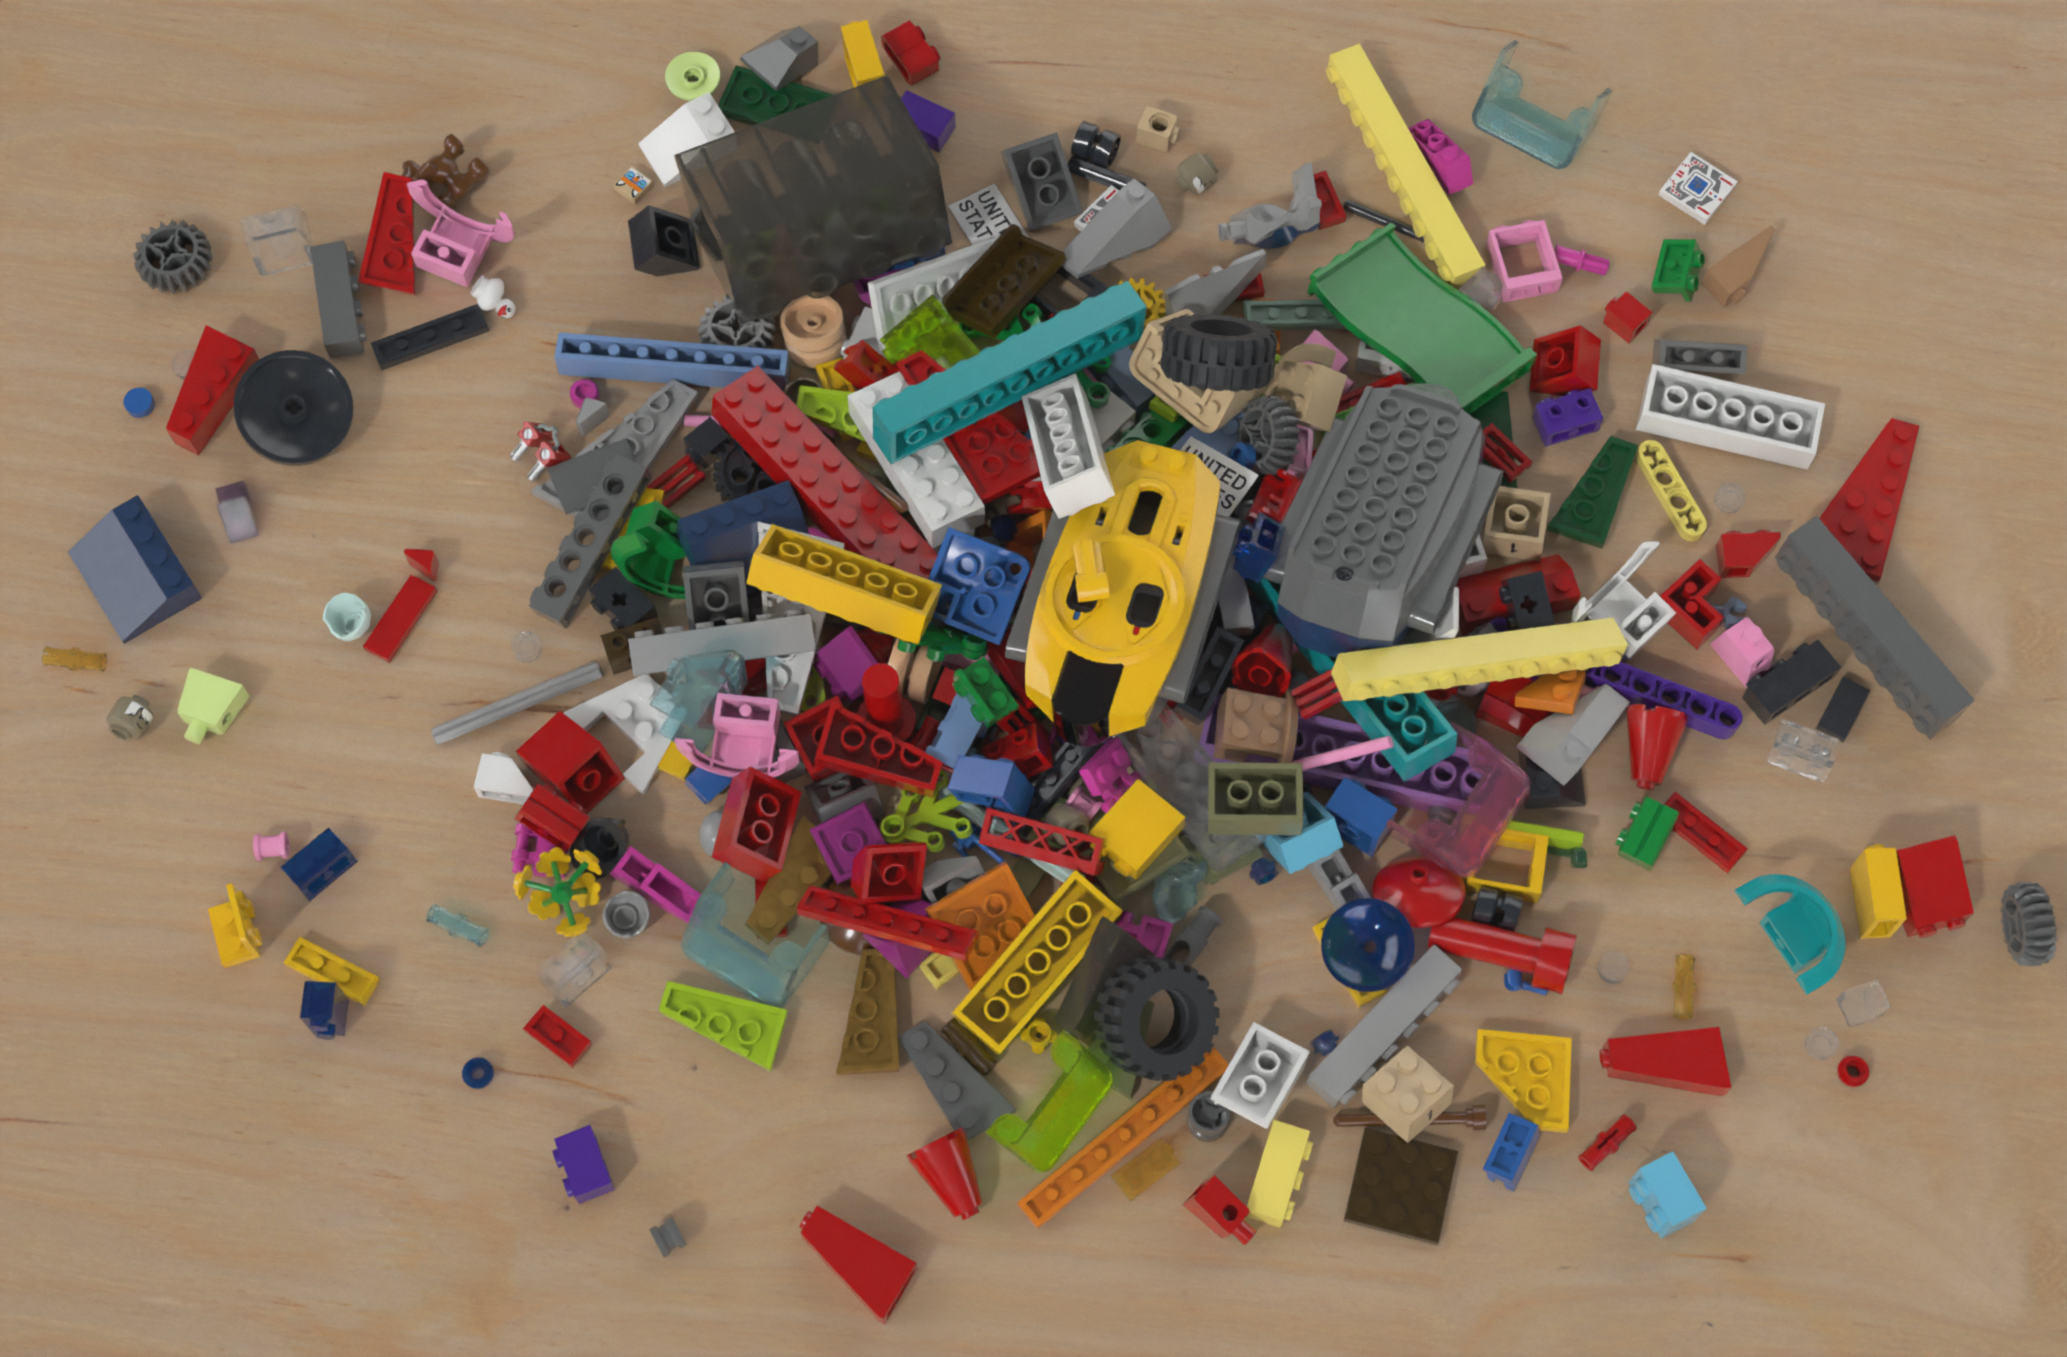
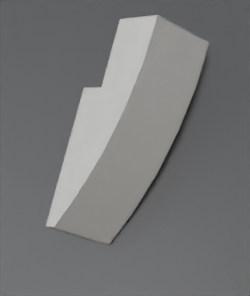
[1216,555,1254,637]
[1307,849,1388,942]

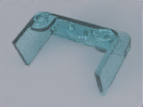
[1472,40,1613,169]
[650,649,748,753]
[681,862,830,1008]

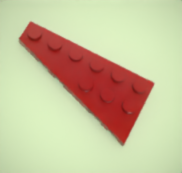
[896,350,1041,505]
[1819,418,1920,582]

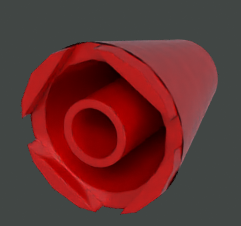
[1231,624,1293,697]
[1626,704,1688,790]
[906,1127,983,1220]

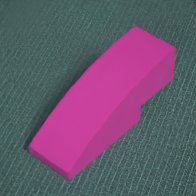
[610,846,707,924]

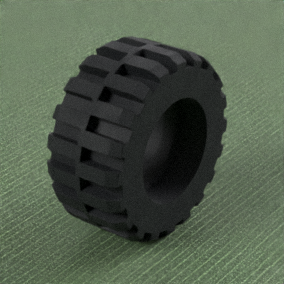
[1161,314,1277,391]
[1094,956,1220,1081]

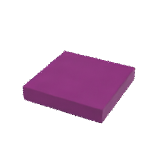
[810,802,886,885]

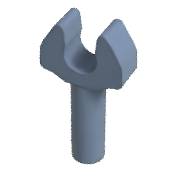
[1709,597,1747,629]

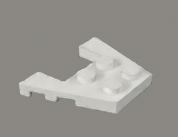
[564,674,689,795]

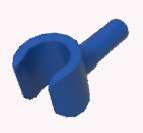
[1504,969,1548,996]

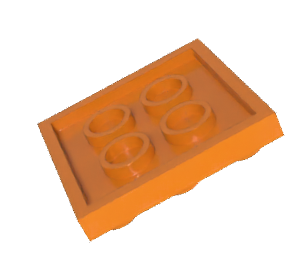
[925,862,1035,990]

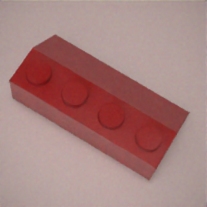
[1456,554,1581,636]

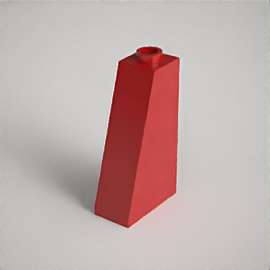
[1599,1027,1732,1096]
[799,1205,918,1325]

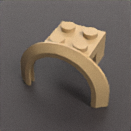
[1264,343,1347,432]

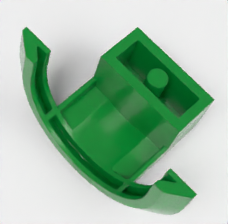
[611,501,687,599]

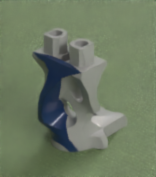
[1218,163,1322,249]

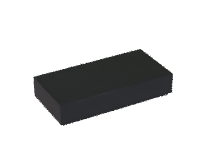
[1815,677,1870,743]

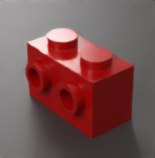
[983,723,1053,778]

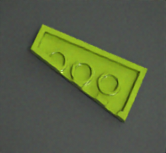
[796,386,865,441]
[659,981,788,1072]

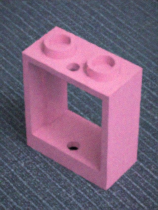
[1486,220,1563,303]

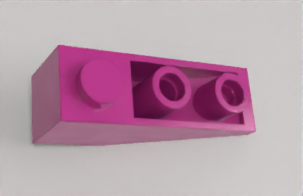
[1408,119,1473,195]

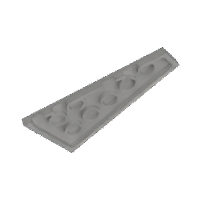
[531,379,699,520]

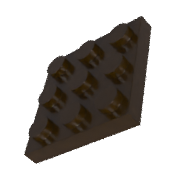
[1343,1128,1458,1245]

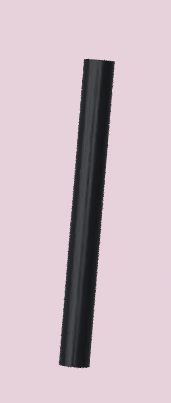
[1343,199,1424,243]

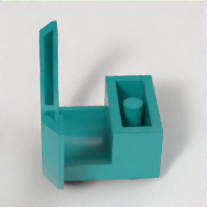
[1734,874,1846,995]

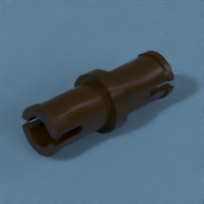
[941,1017,998,1076]

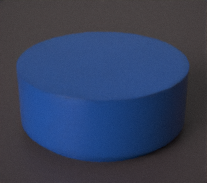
[123,387,155,418]
[1230,442,1256,470]

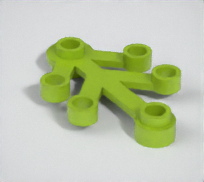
[880,770,973,852]

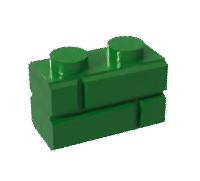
[1615,796,1679,871]

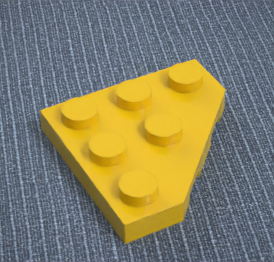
[1475,1029,1572,1133]

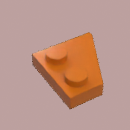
[1515,670,1586,715]

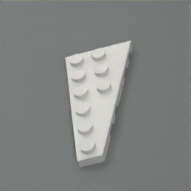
[868,235,1000,364]
[758,522,845,716]

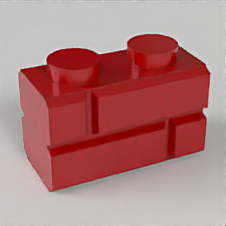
[514,783,589,852]

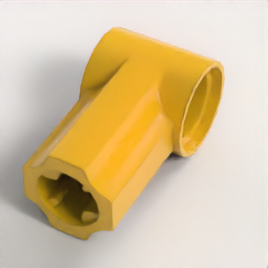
[1073,539,1109,602]

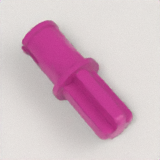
[1554,244,1610,276]

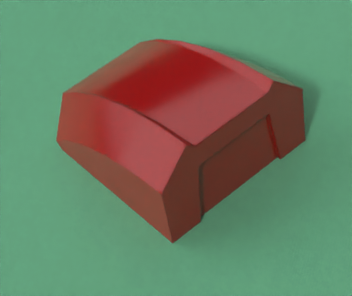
[1476,675,1555,738]

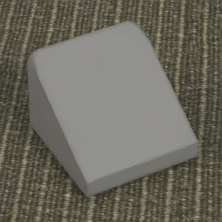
[576,397,610,436]

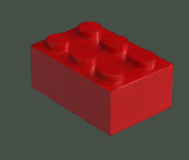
[711,766,802,882]

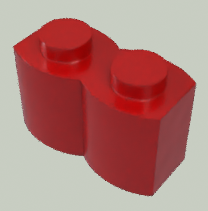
[881,20,941,86]

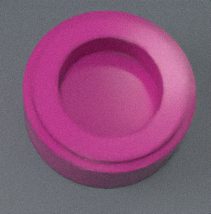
[570,379,600,409]

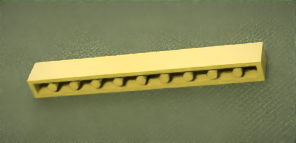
[1326,43,1485,289]
[1331,617,1628,702]

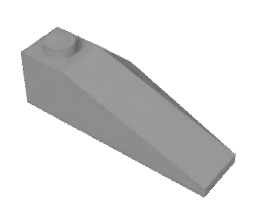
[1062,178,1172,278]
[1165,249,1266,316]
[1516,683,1630,785]

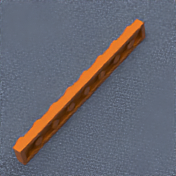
[1017,1047,1229,1230]

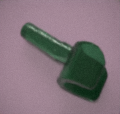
[1547,846,1587,868]

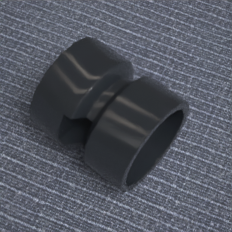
[1071,121,1121,168]
[1471,886,1523,931]

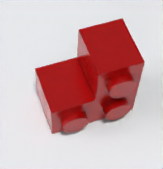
[1660,559,1724,650]

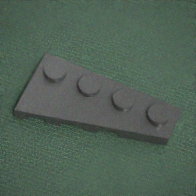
[898,1021,1016,1141]

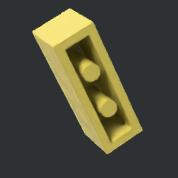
[1246,1120,1313,1228]

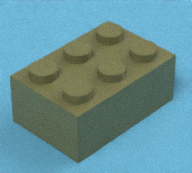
[1208,762,1303,835]

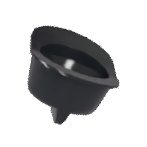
[570,817,629,880]

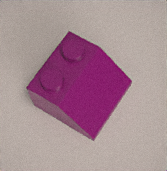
[813,626,878,707]

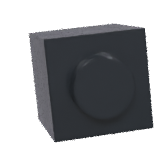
[683,417,731,470]

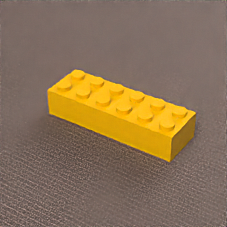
[746,524,942,645]
[950,870,1122,1055]

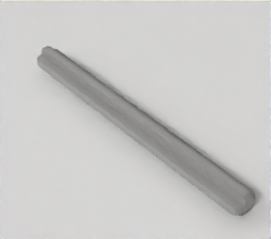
[431,662,602,744]

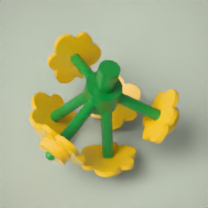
[513,847,602,937]

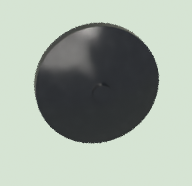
[233,350,353,466]

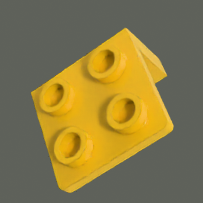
[208,883,263,968]

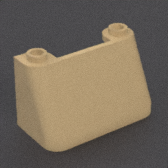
[1129,309,1272,433]

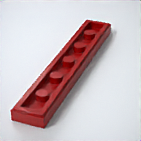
[796,885,979,961]

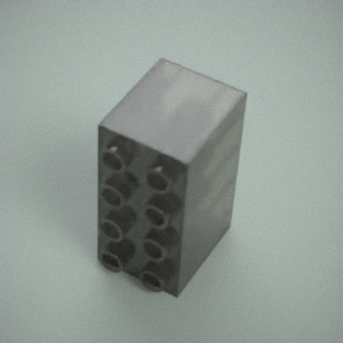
[674,75,952,325]

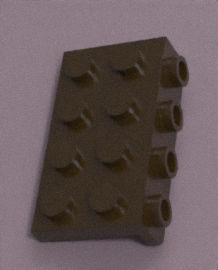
[942,224,1067,339]

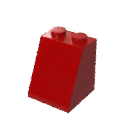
[515,711,625,815]
[1896,835,1974,938]

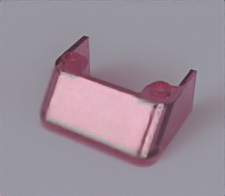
[1386,722,1531,878]

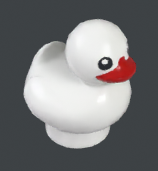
[470,276,516,318]

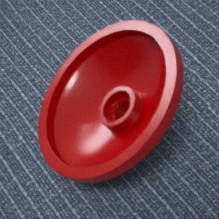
[1372,855,1466,928]

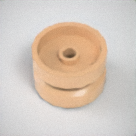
[780,294,847,368]
[888,638,941,704]

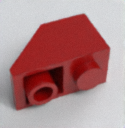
[1716,530,1781,578]

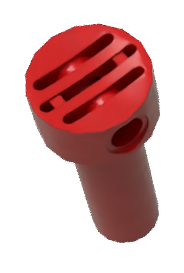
[857,663,917,743]
[1428,917,1577,995]

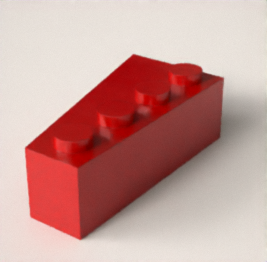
[166,325,259,456]
[815,700,942,798]

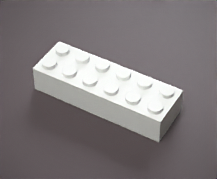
[1636,364,1825,470]
[848,371,985,548]
[1022,373,1115,519]

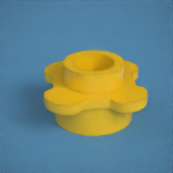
[1020,1017,1057,1054]

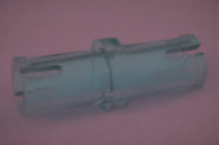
[426,904,489,947]

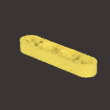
[1636,440,1707,542]

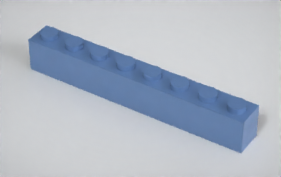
[554,332,791,391]

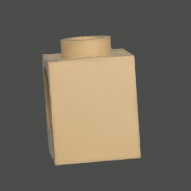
[1136,106,1181,153]

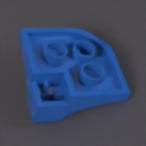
[928,527,1031,645]

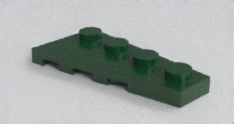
[1546,436,1638,549]

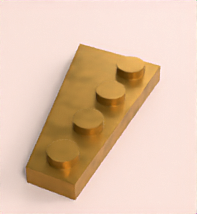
[745,816,832,945]
[836,949,900,1075]

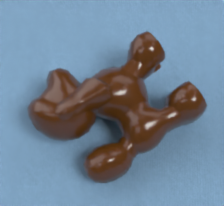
[401,134,490,210]

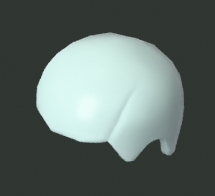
[323,592,371,641]

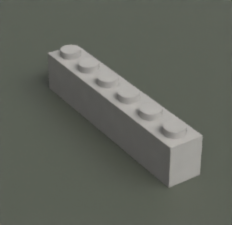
[628,609,816,676]
[1306,945,1462,1109]

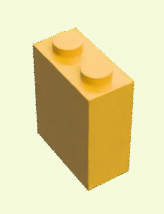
[1089,779,1185,880]
[1850,844,1907,939]

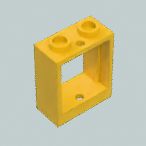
[840,20,887,112]
[1460,824,1549,903]

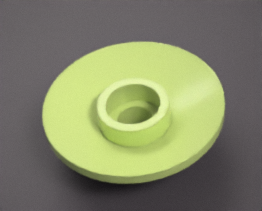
[665,52,720,101]

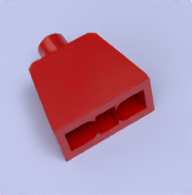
[1183,1175,1257,1245]

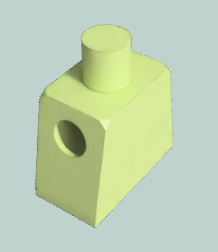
[178,668,250,744]

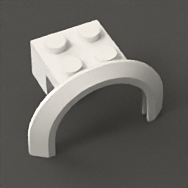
[1571,541,1676,662]

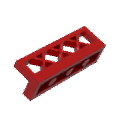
[979,807,1105,875]

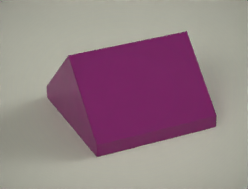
[862,899,932,979]

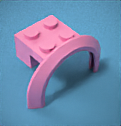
[407,180,515,288]
[674,693,799,778]

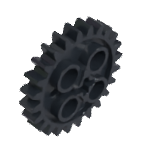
[712,437,777,502]

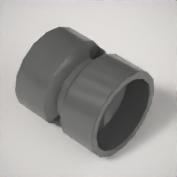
[1187,1091,1230,1142]

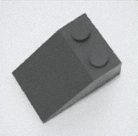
[1001,132,1083,231]

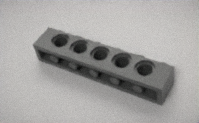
[529,453,652,629]

